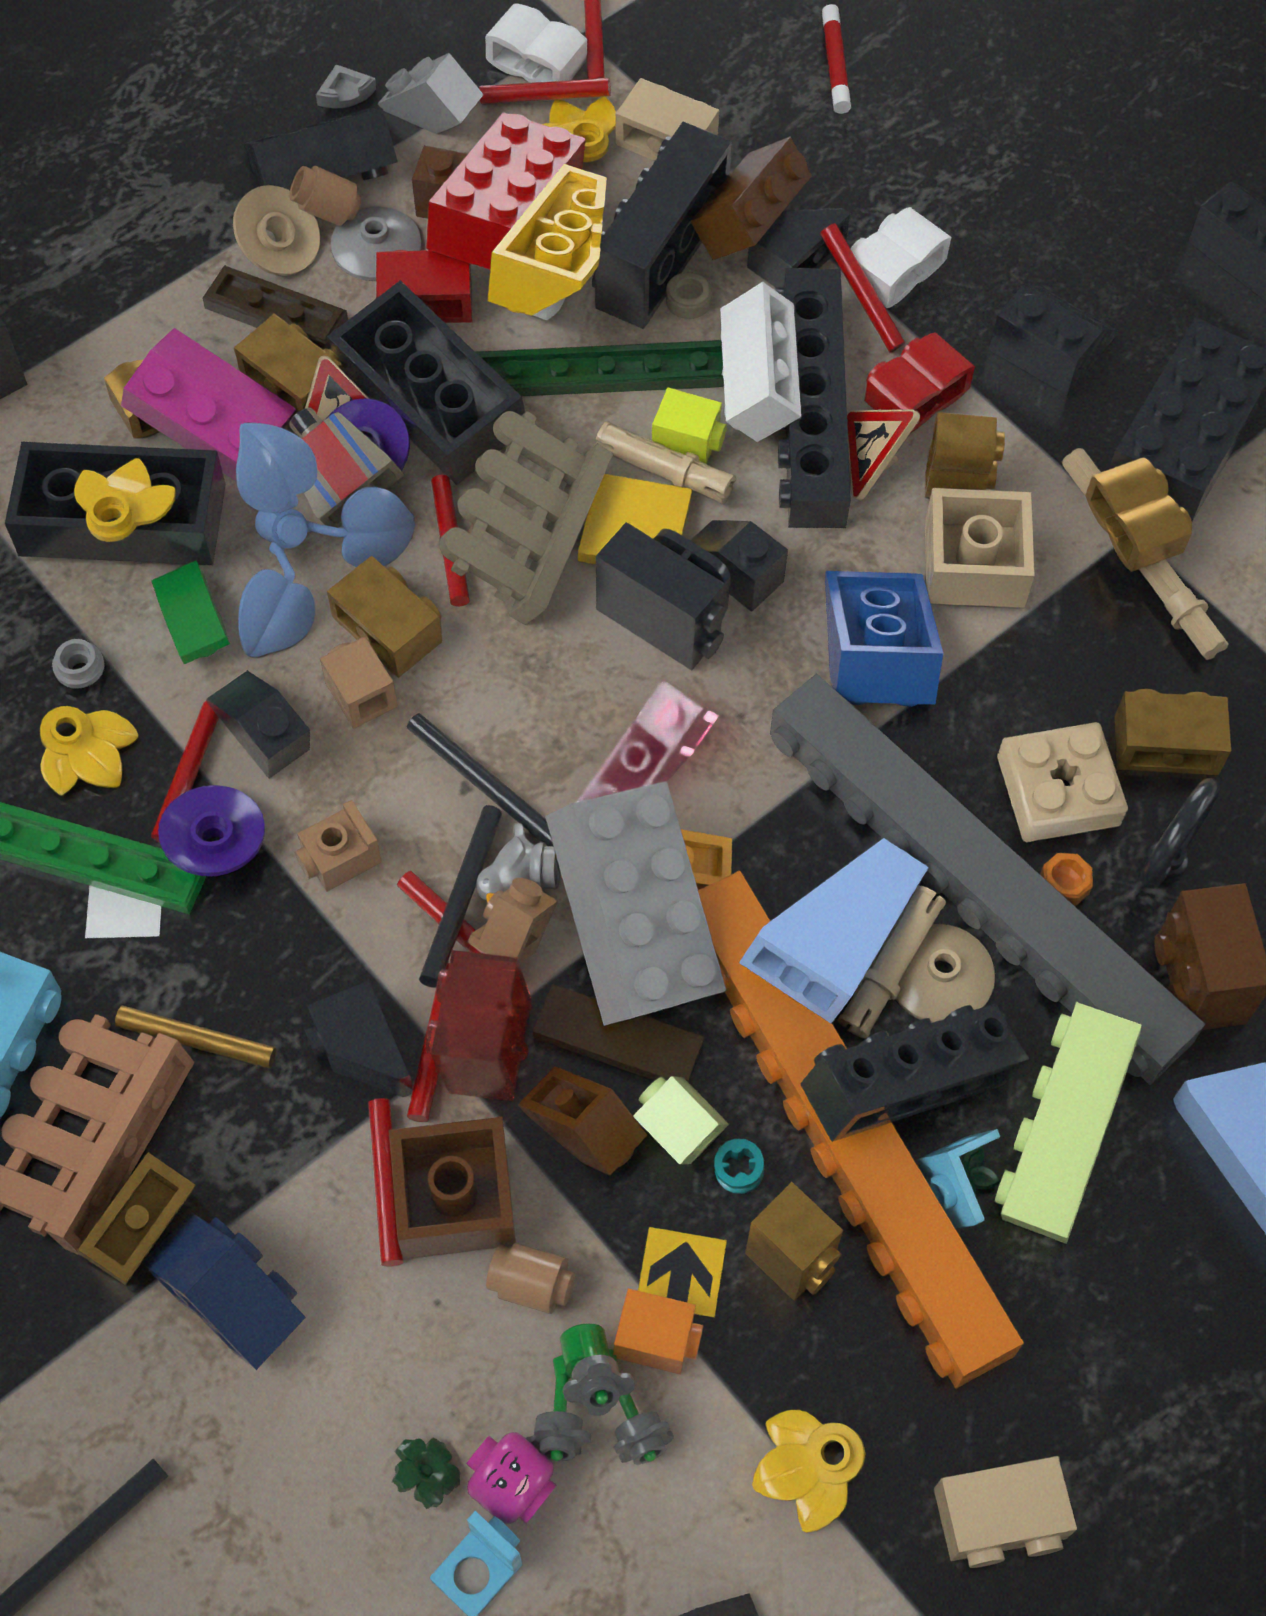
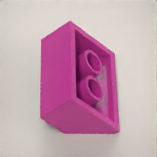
[121,328,296,481]

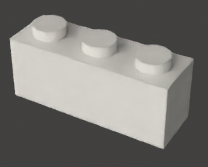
[720,282,801,442]

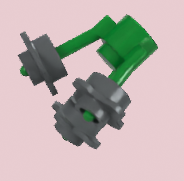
[526,1323,674,1465]

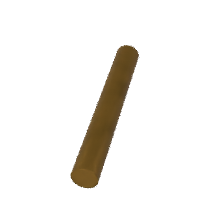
[115,1006,277,1068]

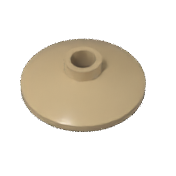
[233,185,320,276]
[896,924,995,1023]

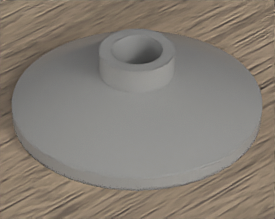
[331,207,422,281]

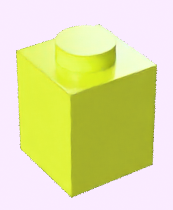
[652,387,727,464]

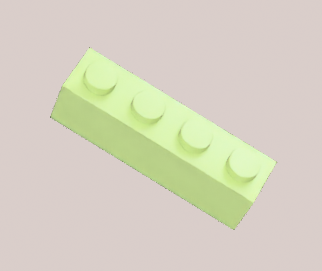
[995,1002,1142,1244]

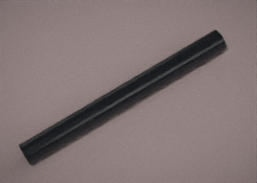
[407,713,553,846]
[419,805,502,988]
[0,1458,168,1616]

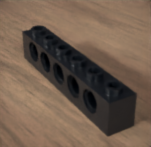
[775,268,851,528]

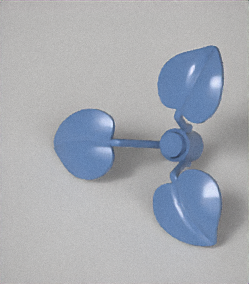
[236,423,415,657]

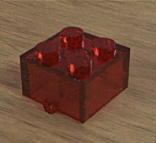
[426,950,532,1101]

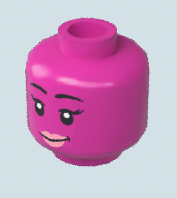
[466,1432,557,1524]

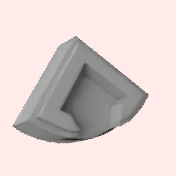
[316,65,376,108]

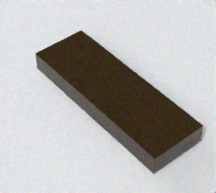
[202,265,348,350]
[533,984,704,1083]

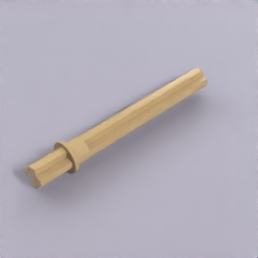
[1062,448,1228,660]

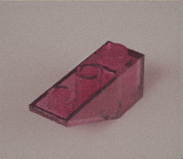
[577,679,718,802]

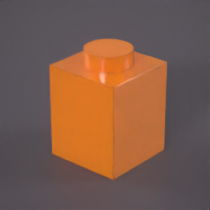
[614,1288,704,1375]

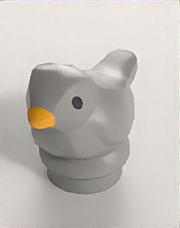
[476,824,560,902]

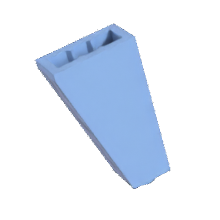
[739,838,928,1023]
[1173,1062,1266,1234]

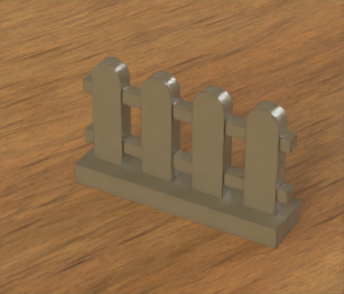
[439,411,613,625]

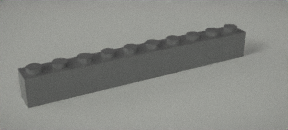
[770,673,1206,1085]

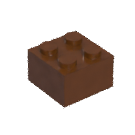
[1154,883,1266,1030]
[389,1117,516,1259]

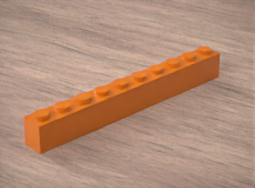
[698,871,1024,1388]

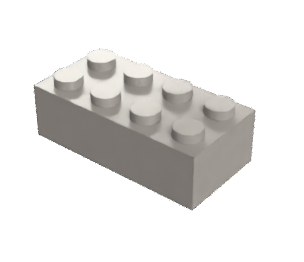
[545,781,726,1026]

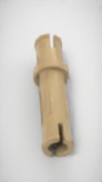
[595,421,736,504]
[837,886,946,1038]

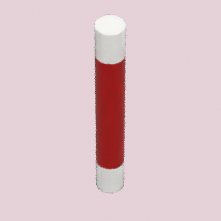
[822,4,851,114]

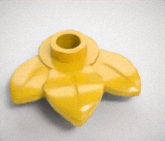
[542,97,616,162]
[74,458,176,542]
[40,706,138,795]
[752,1410,865,1533]

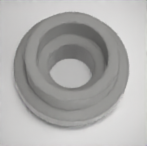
[52,639,104,688]

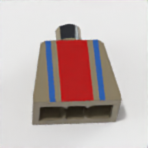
[289,408,405,528]

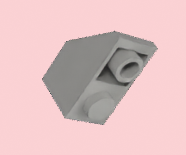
[378,53,484,134]

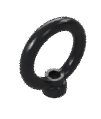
[1140,778,1221,889]

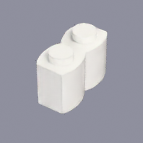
[486,4,587,83]
[851,207,951,308]

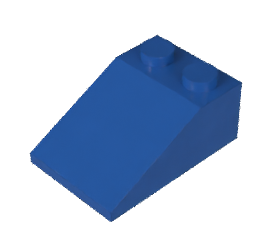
[825,571,944,706]

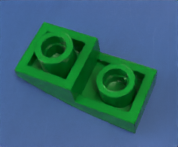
[151,560,230,664]

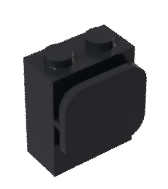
[596,522,731,671]

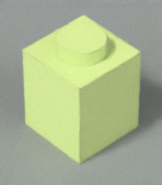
[633,1076,729,1164]

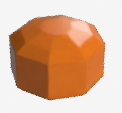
[1040,853,1093,906]

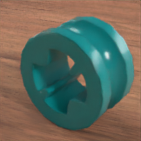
[714,1139,764,1194]

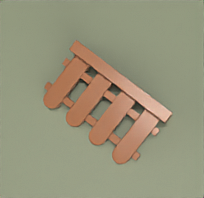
[0,1014,194,1257]

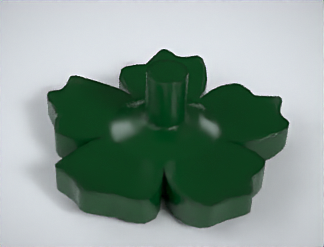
[392,1438,460,1509]

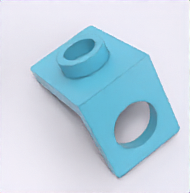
[917,1129,1000,1229]
[430,1511,522,1616]

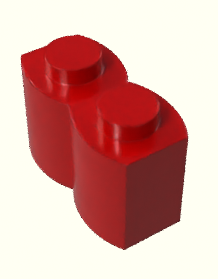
[864,333,975,433]

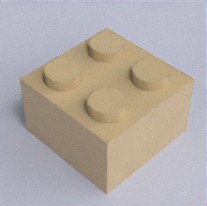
[925,488,1035,608]

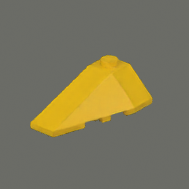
[488,164,607,316]

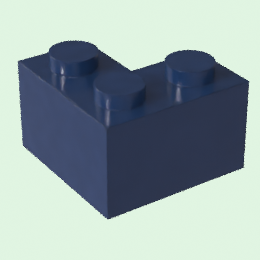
[141,1212,306,1370]

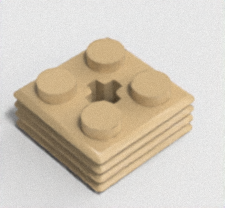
[997,722,1128,842]

